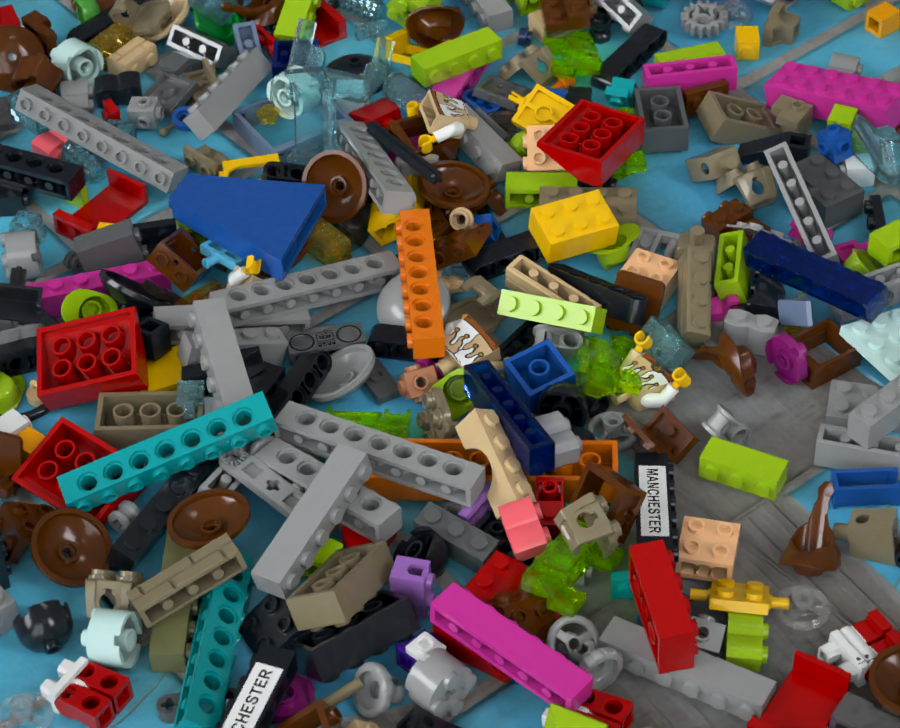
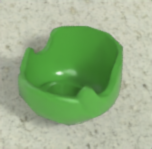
[73,0,100,24]

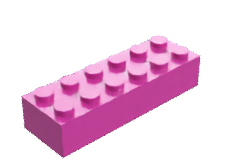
[764,61,900,134]

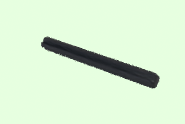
[366,121,443,185]

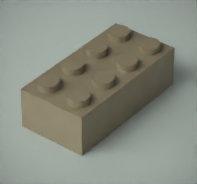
[539,186,637,225]
[94,390,206,450]
[285,540,394,632]

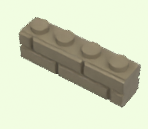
[677,246,711,348]
[126,533,248,629]

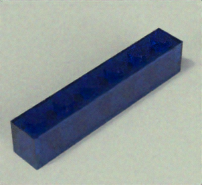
[743,230,889,323]
[464,360,555,477]

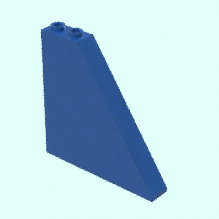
[169,174,327,281]

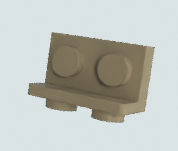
[183,144,237,176]

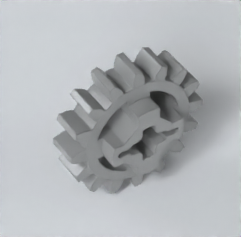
[681,0,728,38]

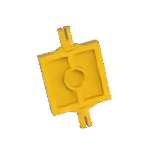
[508,84,575,132]
[690,578,789,615]

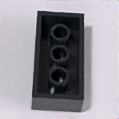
[286,589,421,683]

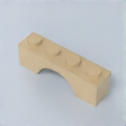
[455,408,537,520]

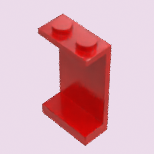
[256,0,347,65]
[52,168,149,241]
[746,650,851,728]

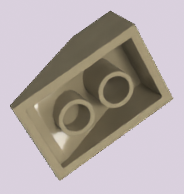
[696,90,781,145]

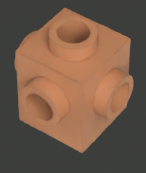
[397,364,438,403]

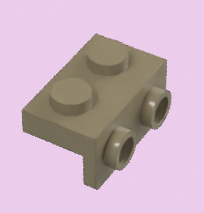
[182,58,219,103]

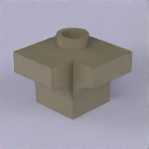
[763,1,801,48]
[771,94,813,134]

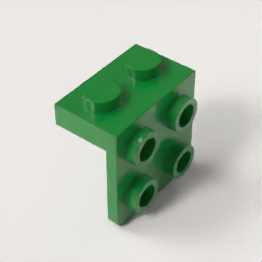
[191,0,244,46]

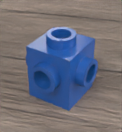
[817,123,853,165]

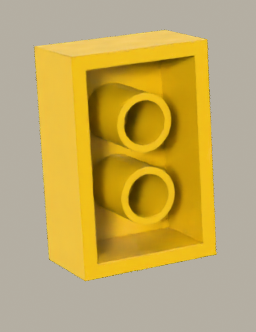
[528,189,619,264]

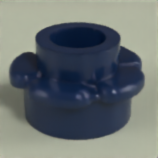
[517,27,533,48]

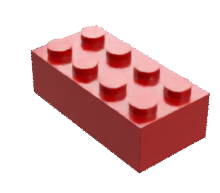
[629,539,699,674]

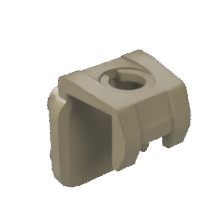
[109,0,172,38]
[498,43,560,90]
[714,161,778,211]
[443,275,508,335]
[416,387,475,439]
[554,492,622,559]
[85,569,146,622]

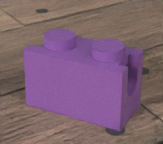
[390,555,436,620]

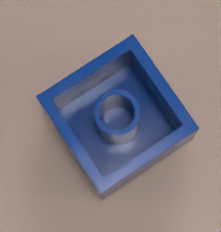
[503,338,576,413]

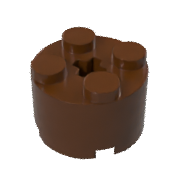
[11,53,64,96]

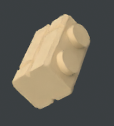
[107,36,158,75]

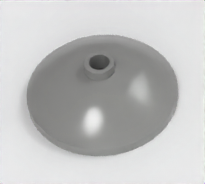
[376,274,451,326]
[311,344,376,402]

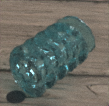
[339,0,387,24]
[383,72,428,113]
[61,140,110,184]

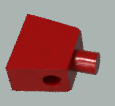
[349,97,402,129]

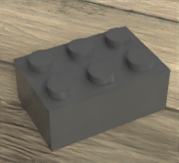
[633,85,689,153]
[779,152,865,229]

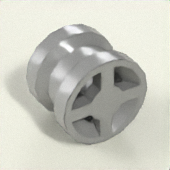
[107,500,141,534]

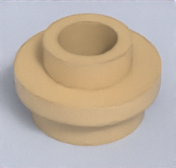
[449,207,474,231]

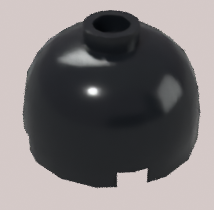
[535,382,589,428]
[393,526,449,579]
[13,600,73,655]

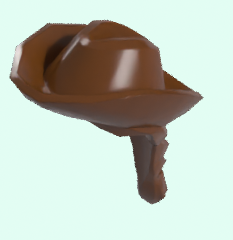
[220,0,285,27]
[405,5,465,48]
[670,333,757,397]
[778,481,841,577]

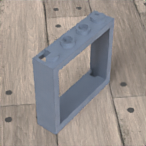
[232,87,354,164]

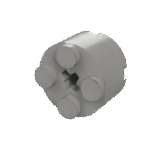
[0,229,43,281]
[405,648,477,718]

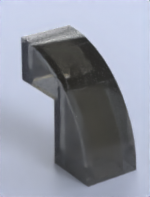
[339,198,371,252]

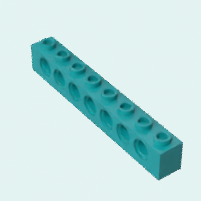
[57,391,279,512]
[173,551,254,728]

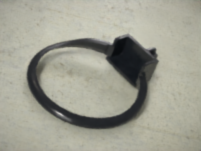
[0,266,58,421]

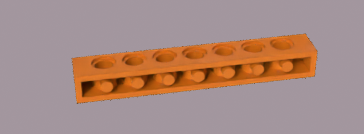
[395,209,445,359]

